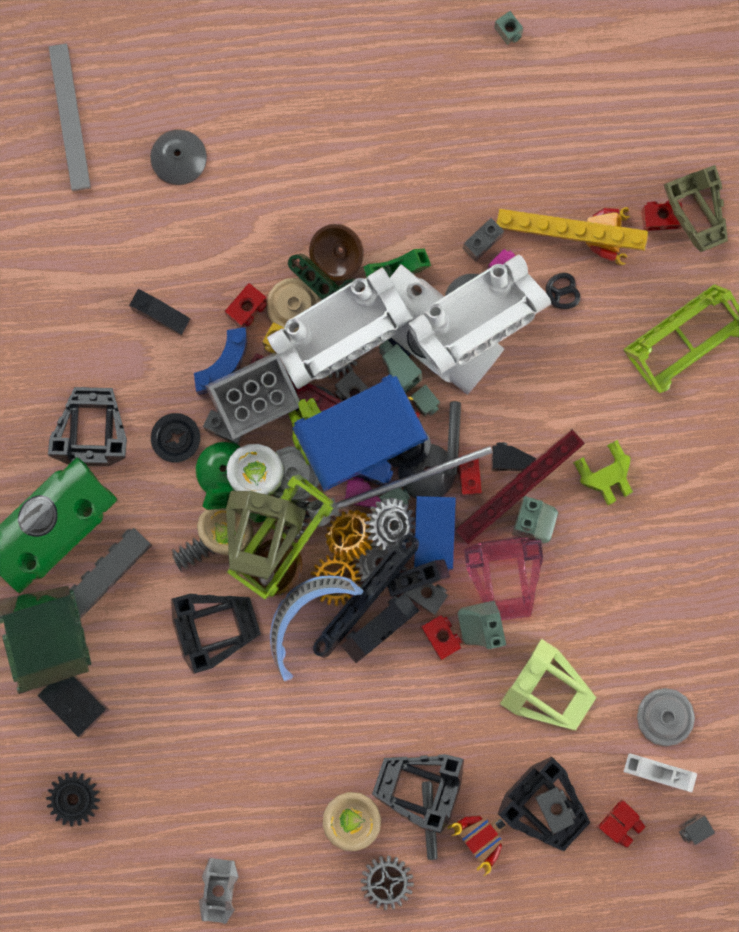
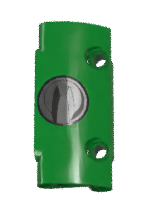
[0,457,118,594]

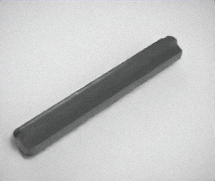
[446,401,461,476]
[422,781,438,860]

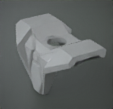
[199,858,239,924]

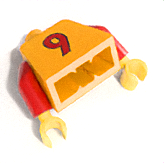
[586,207,630,266]

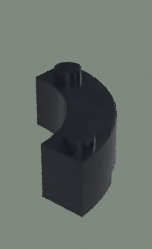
[341,593,419,663]

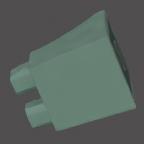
[379,340,422,393]
[512,496,558,544]
[457,601,506,649]

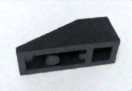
[129,289,191,335]
[491,442,537,471]
[387,559,450,597]

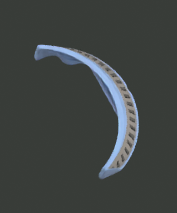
[270,576,364,681]

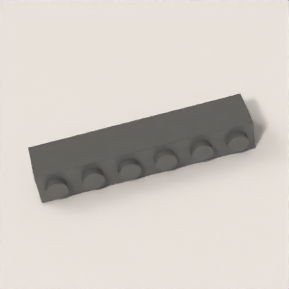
[52,528,152,628]

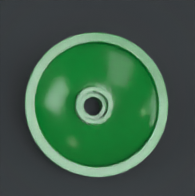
[196,442,241,492]

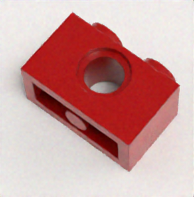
[642,201,683,231]
[224,283,267,328]
[458,456,482,497]
[421,615,462,660]

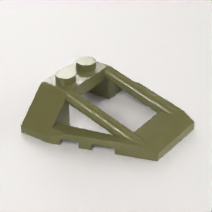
[663,165,728,252]
[226,491,306,580]

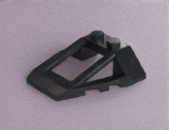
[48,387,127,466]
[171,594,261,674]
[372,754,464,833]
[498,757,590,851]

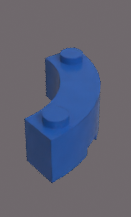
[194,327,247,395]

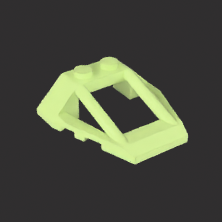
[500,639,596,730]

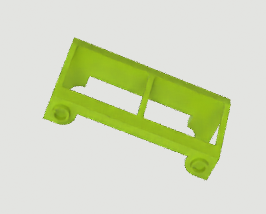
[623,284,739,393]
[227,474,334,599]

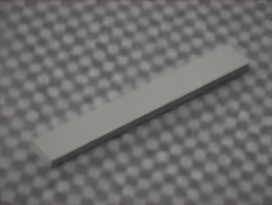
[48,43,91,192]

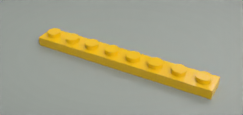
[496,209,649,251]

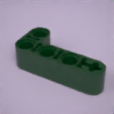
[288,253,362,300]

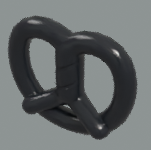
[546,272,581,309]

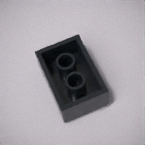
[37,668,109,737]

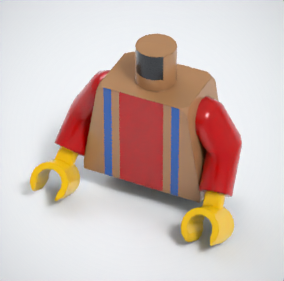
[447,815,506,876]

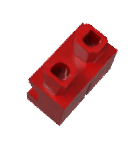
[597,799,646,848]

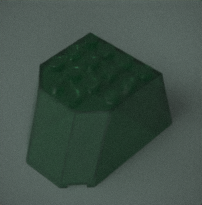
[0,585,92,694]

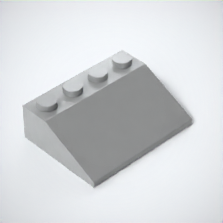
[205,353,300,439]

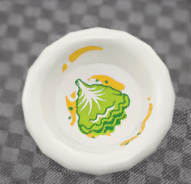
[227,444,284,495]

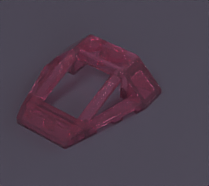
[464,537,543,621]

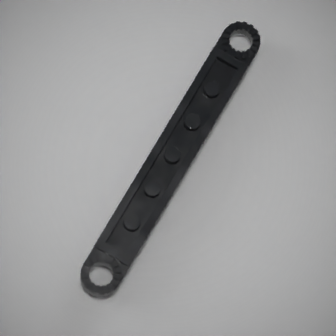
[313,534,419,658]

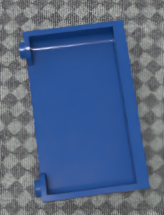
[292,375,428,492]

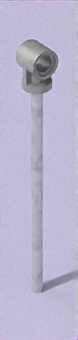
[307,446,493,527]

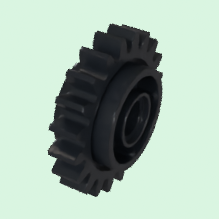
[46,772,101,827]

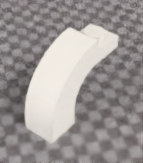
[624,753,697,792]

